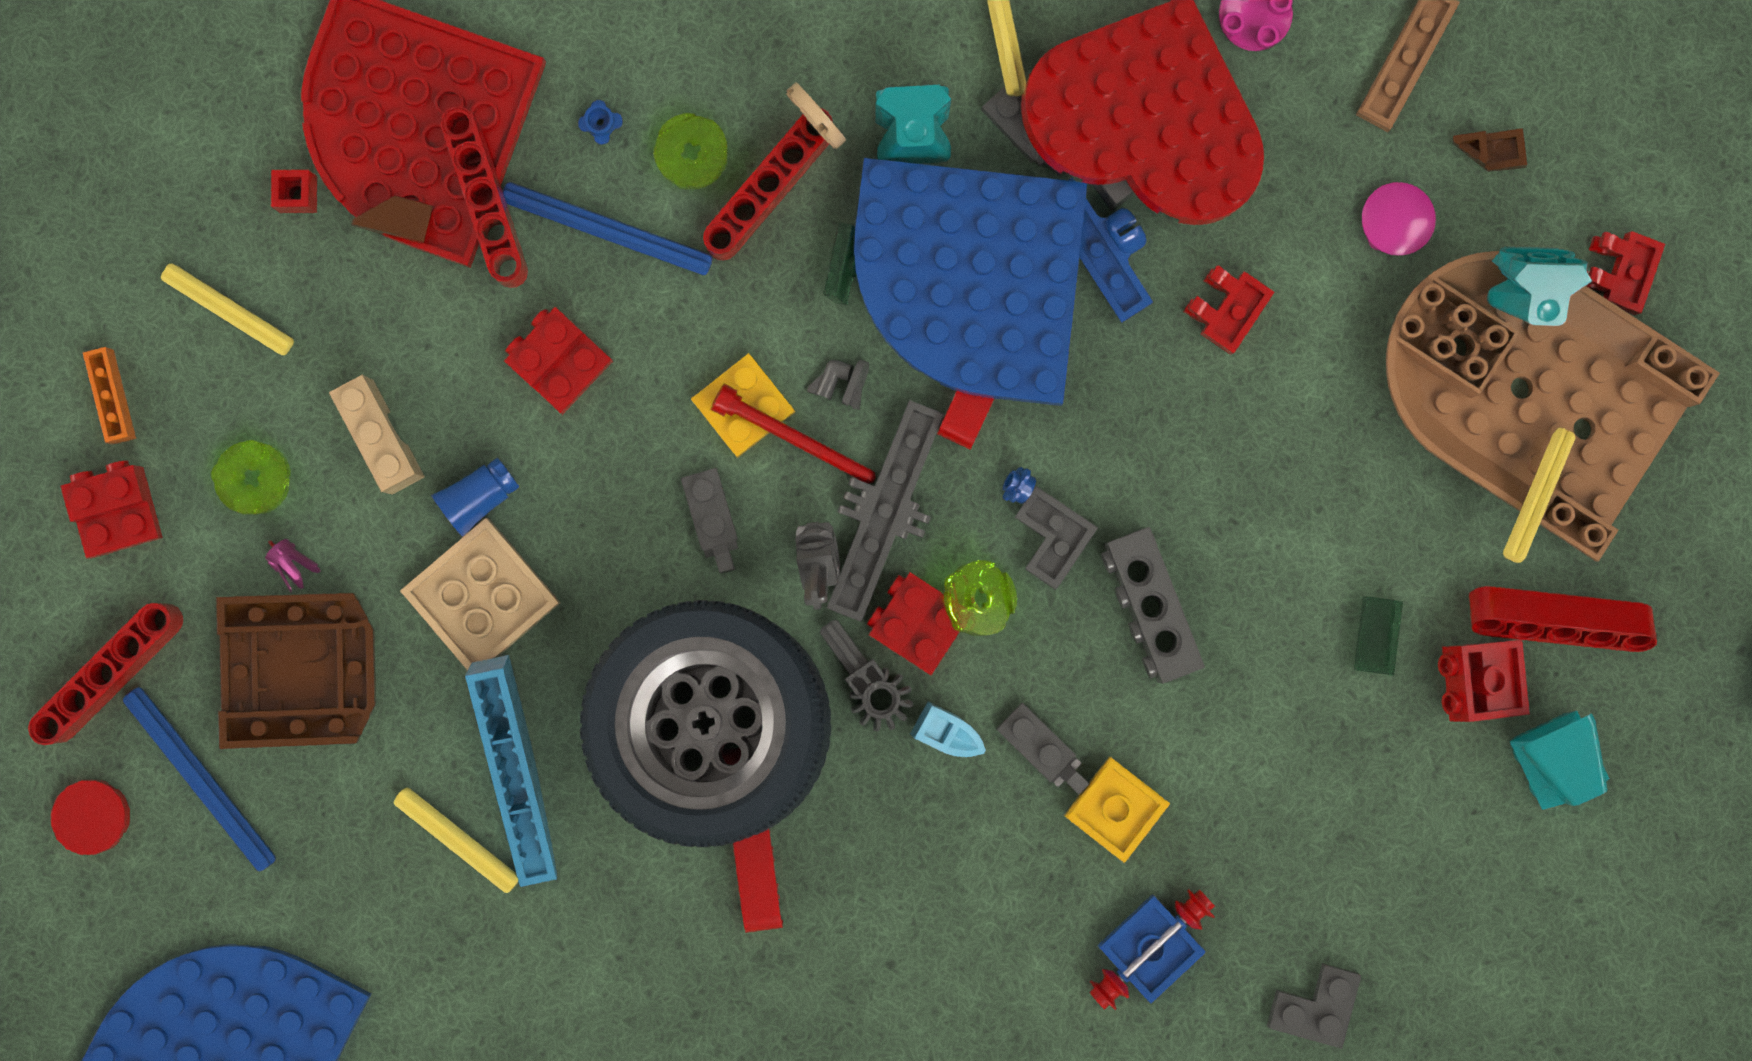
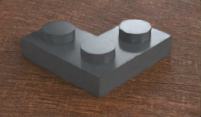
[1014,486,1098,590]
[1267,963,1362,1049]

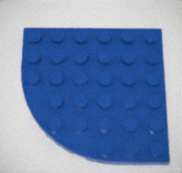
[854,158,1087,406]
[82,944,372,1061]

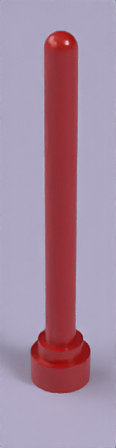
[710,383,876,484]

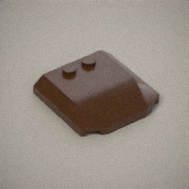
[216,593,376,749]

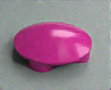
[1219,0,1293,51]
[1362,182,1436,256]

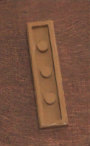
[1356,0,1460,132]

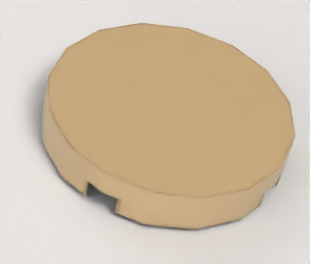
[786,82,846,149]

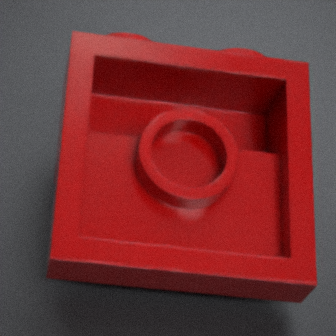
[504,307,613,415]
[60,460,163,559]
[867,572,972,675]
[1438,640,1530,722]

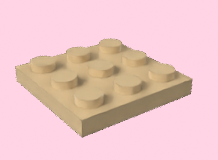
[400,518,561,670]

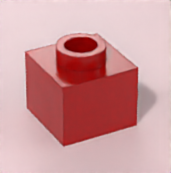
[271,170,317,213]

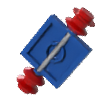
[1089,889,1215,1010]

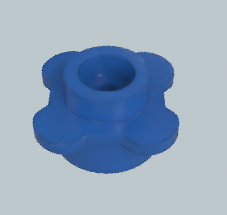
[578,100,623,145]
[1003,467,1036,504]

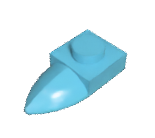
[910,701,986,757]

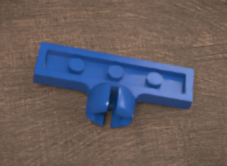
[1068,177,1153,323]

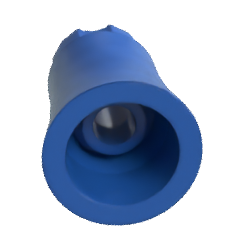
[431,457,519,537]

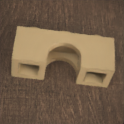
[329,375,425,495]

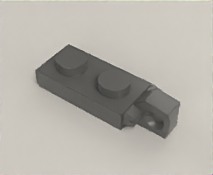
[981,86,1061,176]
[681,468,739,574]
[996,702,1089,794]

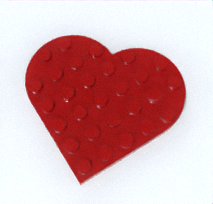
[1021,0,1264,225]

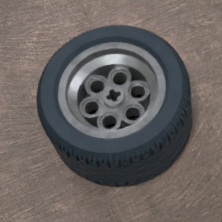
[580,600,832,847]

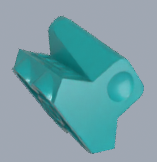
[875,85,951,164]
[1487,247,1592,326]
[1510,710,1610,810]

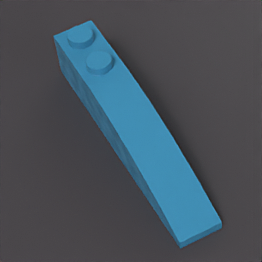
[465,655,557,887]

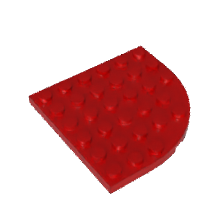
[301,0,546,268]

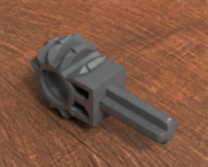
[795,521,840,610]
[820,619,913,731]

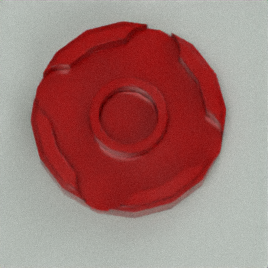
[51,780,130,855]

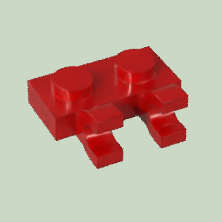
[1586,231,1666,315]
[1183,265,1275,355]

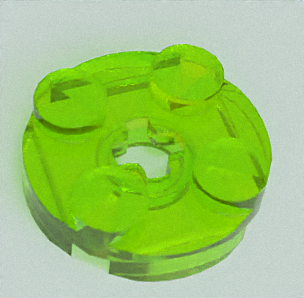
[653,113,728,190]
[211,440,291,515]
[944,560,1017,636]

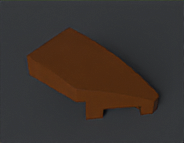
[1452,128,1527,172]
[351,196,433,244]

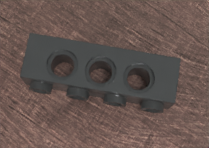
[1101,527,1205,684]

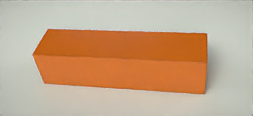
[83,347,136,444]

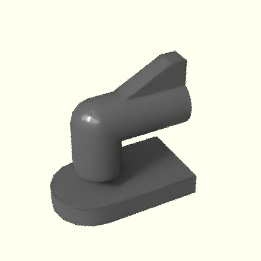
[807,360,869,410]

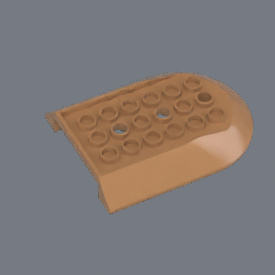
[1386,251,1720,562]

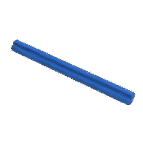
[503,182,713,275]
[123,687,276,872]

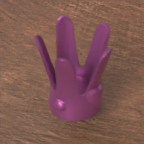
[265,539,321,593]

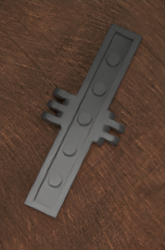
[827,400,944,622]

